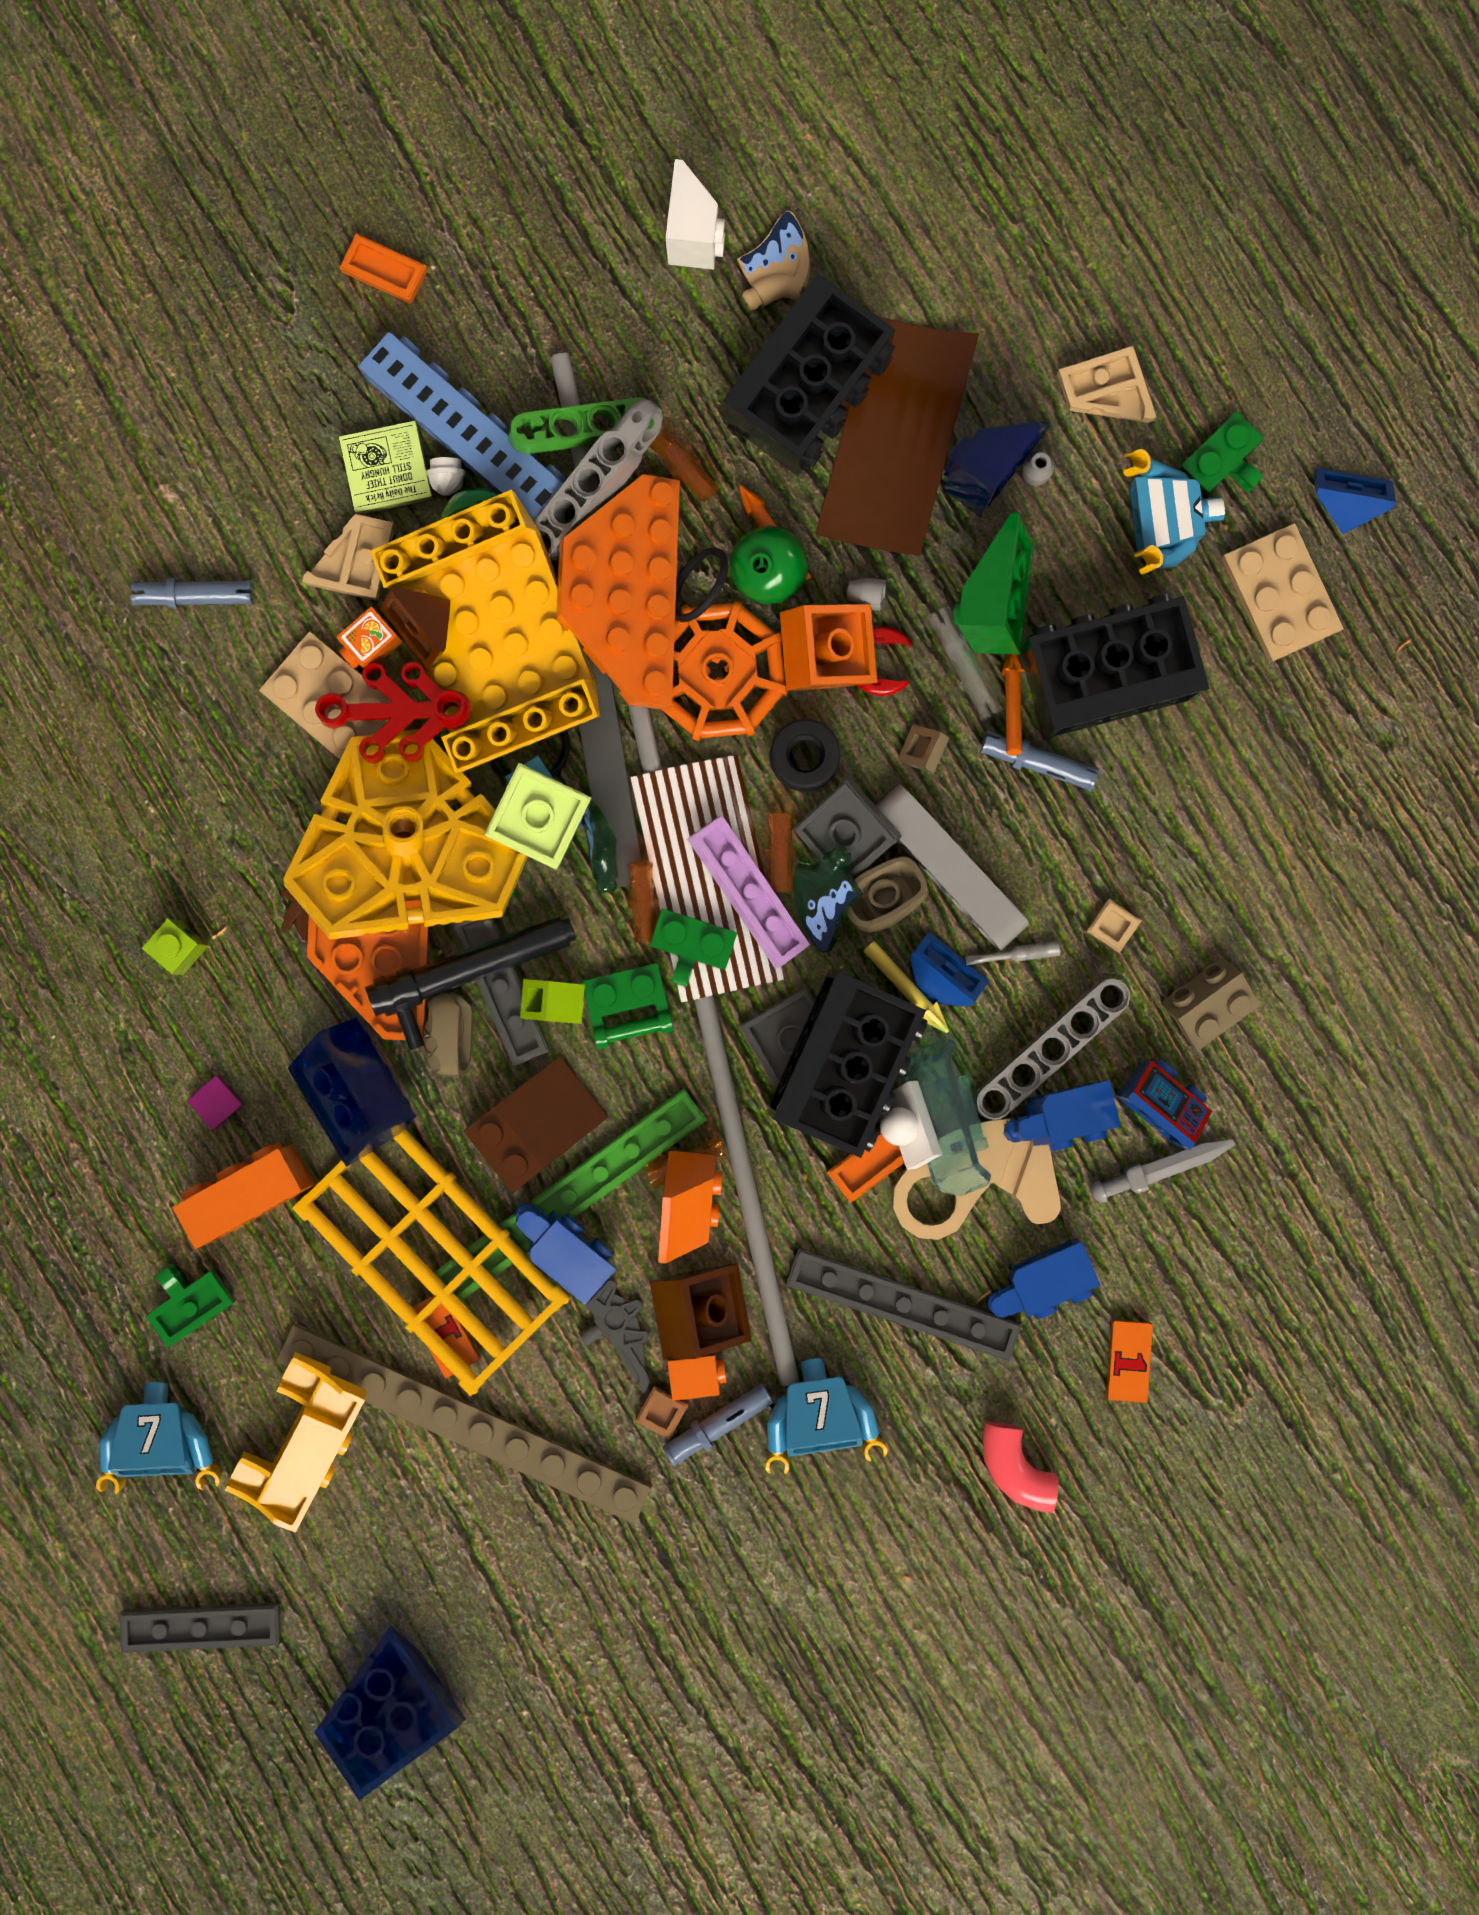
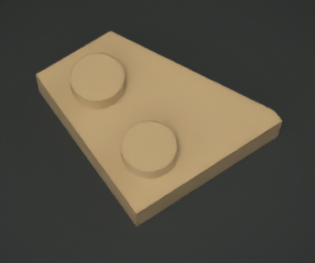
[1057,346,1156,423]
[302,514,395,601]

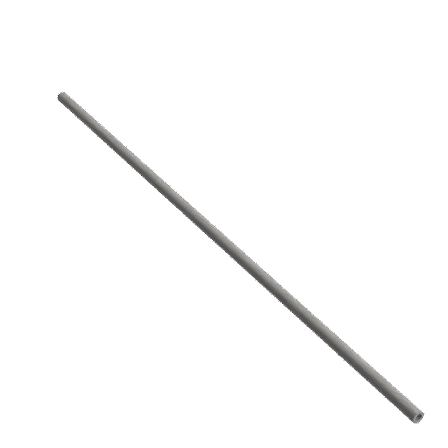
[550,353,800,1386]

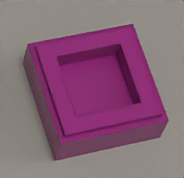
[187,1075,244,1131]

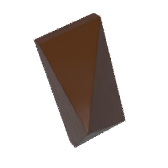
[380,586,451,670]

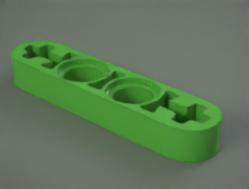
[508,397,654,454]

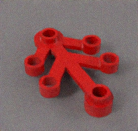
[315,662,471,764]

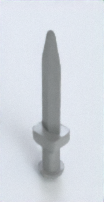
[1091,1140,1234,1203]

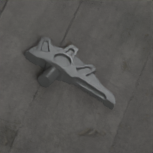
[579,1279,650,1393]

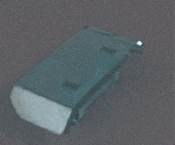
[904,1036,991,1196]

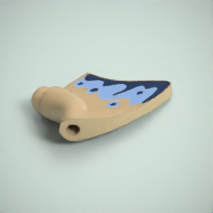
[737,211,810,310]

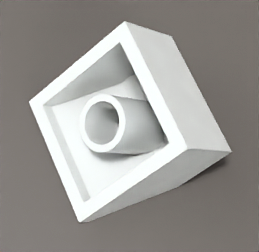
[666,159,725,270]

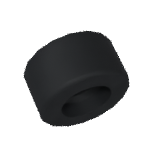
[770,718,841,792]

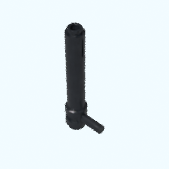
[365,916,576,1050]

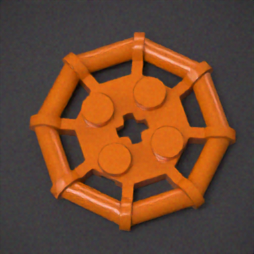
[661,599,788,742]

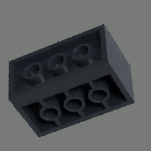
[723,273,896,476]
[1020,593,1210,740]
[765,970,927,1158]

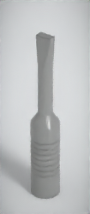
[965,941,1060,965]

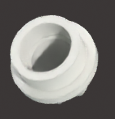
[426,457,466,496]

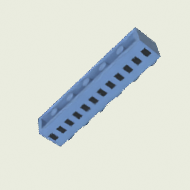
[358,332,567,522]

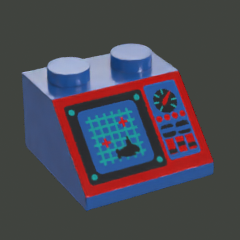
[1115,1059,1212,1150]

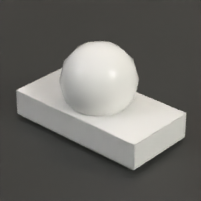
[880,1081,942,1170]

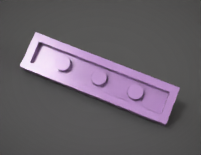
[687,815,810,968]

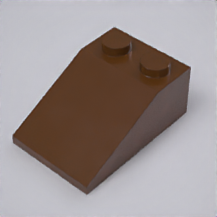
[463,1056,608,1194]

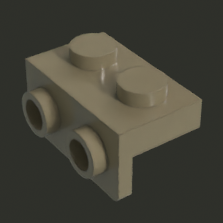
[1161,958,1260,1052]

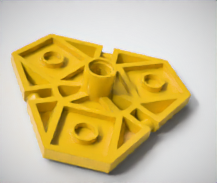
[283,729,528,940]

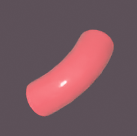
[983,1422,1058,1513]

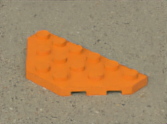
[556,474,680,710]
[307,832,428,1040]

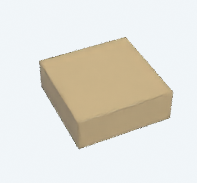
[1085,899,1141,953]

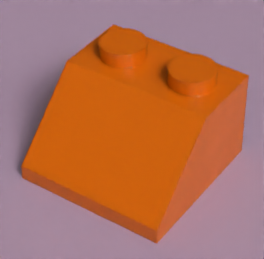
[780,604,877,691]
[658,1151,723,1263]

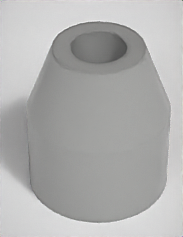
[1021,451,1055,486]
[847,577,886,611]

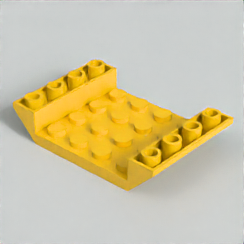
[370,489,600,774]

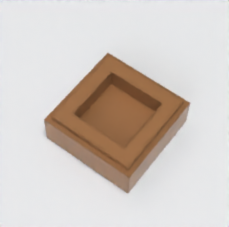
[635,1384,689,1440]

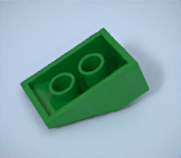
[954,513,1034,654]

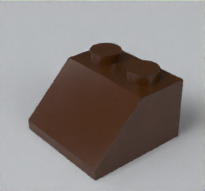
[650,1263,752,1360]

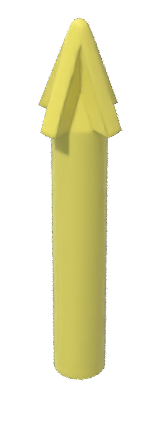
[863,941,949,1033]

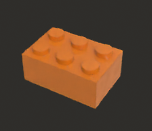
[172,1142,317,1250]

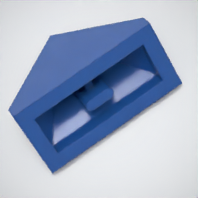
[1314,467,1396,534]
[910,932,989,1006]

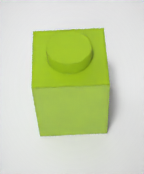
[142,918,209,975]
[520,979,585,1024]

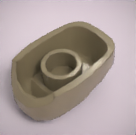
[846,857,929,933]
[423,990,473,1076]

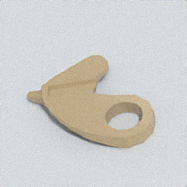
[892,1118,1061,1240]

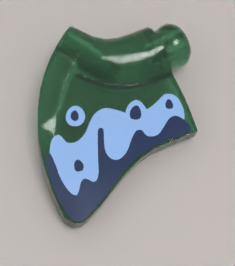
[582,799,618,893]
[793,845,863,953]

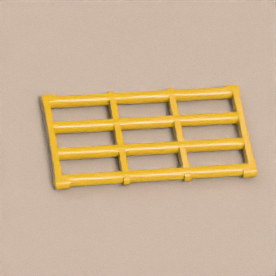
[292,1110,571,1397]

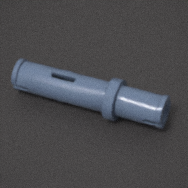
[131,578,253,608]
[980,729,1099,792]
[662,1383,774,1466]

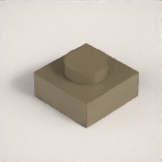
[897,724,950,773]

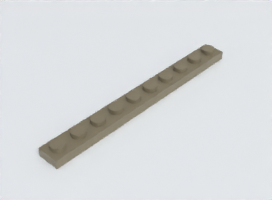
[276,1323,652,1524]

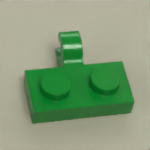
[1179,411,1264,497]
[650,908,737,987]
[145,1263,236,1348]

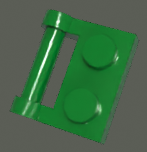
[581,963,674,1050]

